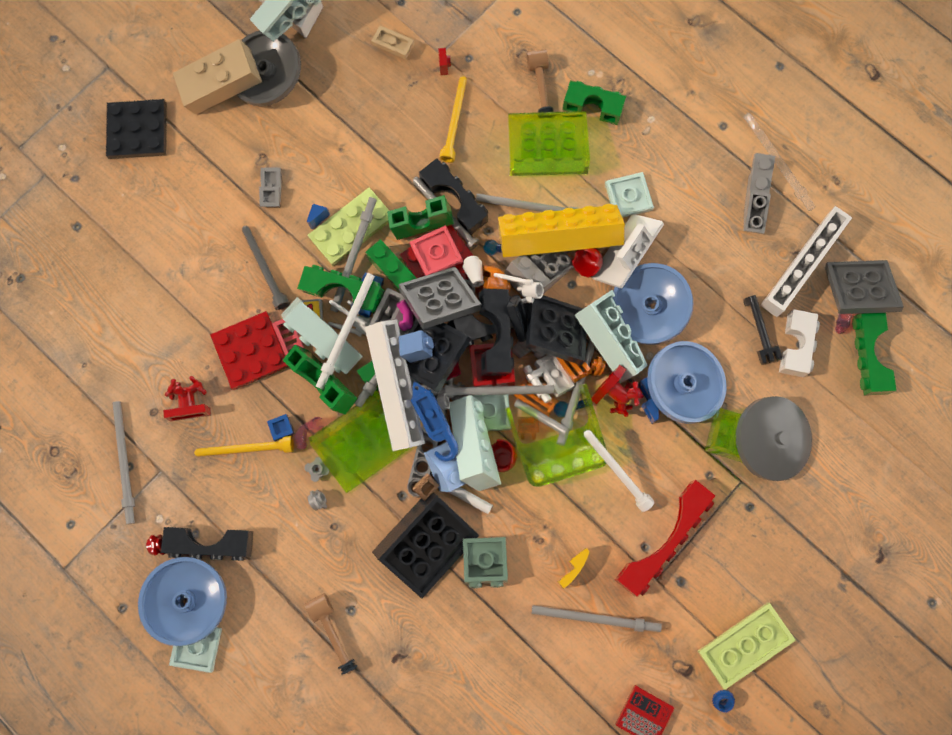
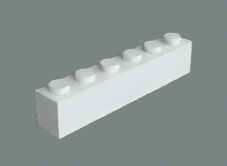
[760,206,852,317]
[365,320,425,451]

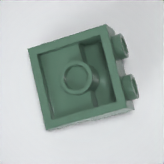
[463,537,508,588]

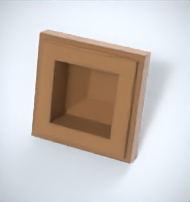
[412,473,440,501]

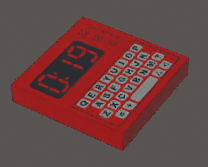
[615,685,675,735]

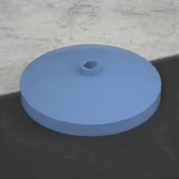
[613,263,694,345]
[647,341,726,424]
[138,557,227,646]

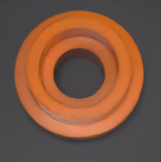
[589,356,606,376]

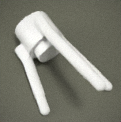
[494,273,544,304]
[328,300,372,337]

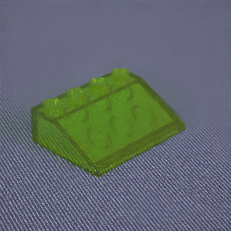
[508,111,590,176]
[308,391,411,493]

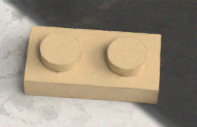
[371,26,414,59]

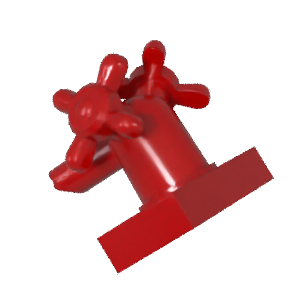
[590,365,644,417]
[163,376,211,422]

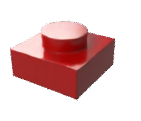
[438,48,451,75]

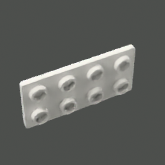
[591,214,664,288]

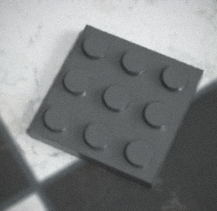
[825,260,904,314]
[399,267,481,329]

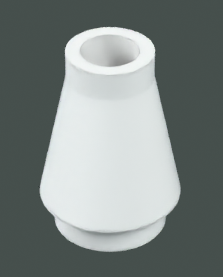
[463,256,484,287]

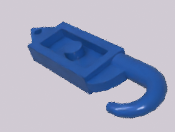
[410,382,458,462]

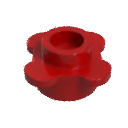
[146,534,165,556]

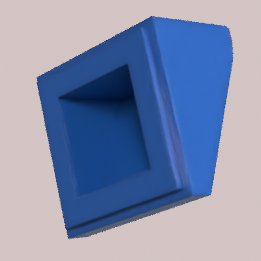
[307,204,330,229]

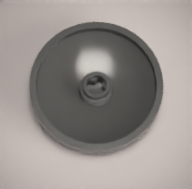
[237,30,301,106]
[736,396,812,481]

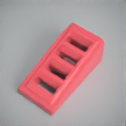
[272,319,305,356]

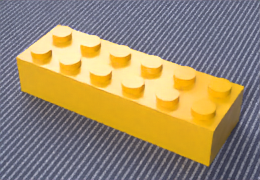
[498,204,625,258]

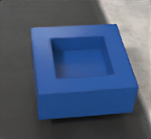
[267,414,295,441]

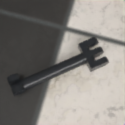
[743,295,782,365]

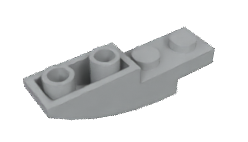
[743,153,776,234]

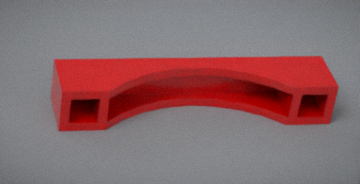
[615,479,716,597]

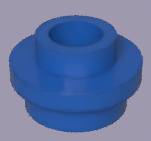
[712,690,735,712]

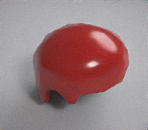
[572,248,603,278]
[491,439,518,473]

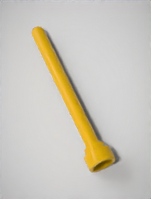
[439,76,467,163]
[194,436,294,457]

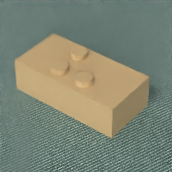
[173,39,262,115]

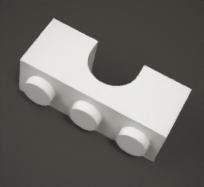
[779,309,820,377]

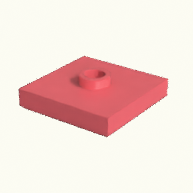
[409,226,463,276]

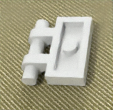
[523,355,575,404]

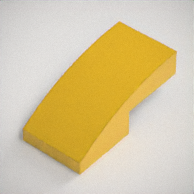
[557,548,589,589]

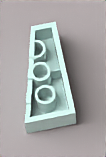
[250,0,322,41]
[575,290,648,383]
[281,297,363,374]
[449,395,501,491]

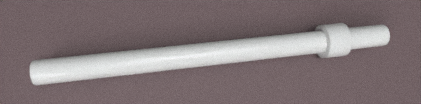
[316,273,375,390]

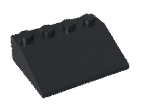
[372,492,480,599]

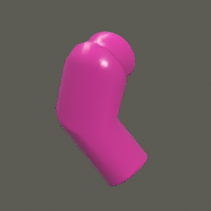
[396,299,414,331]

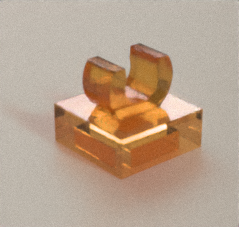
[517,417,539,440]

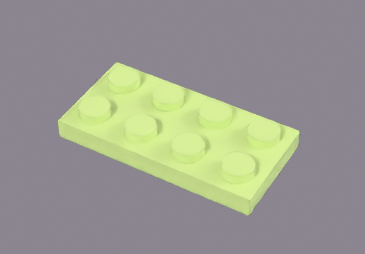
[307,188,389,266]
[698,603,796,690]

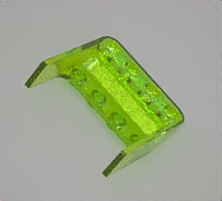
[504,383,607,487]

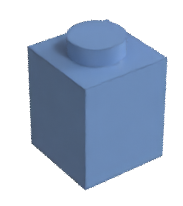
[399,330,434,363]

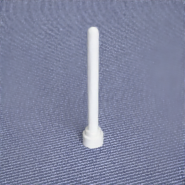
[584,430,655,512]

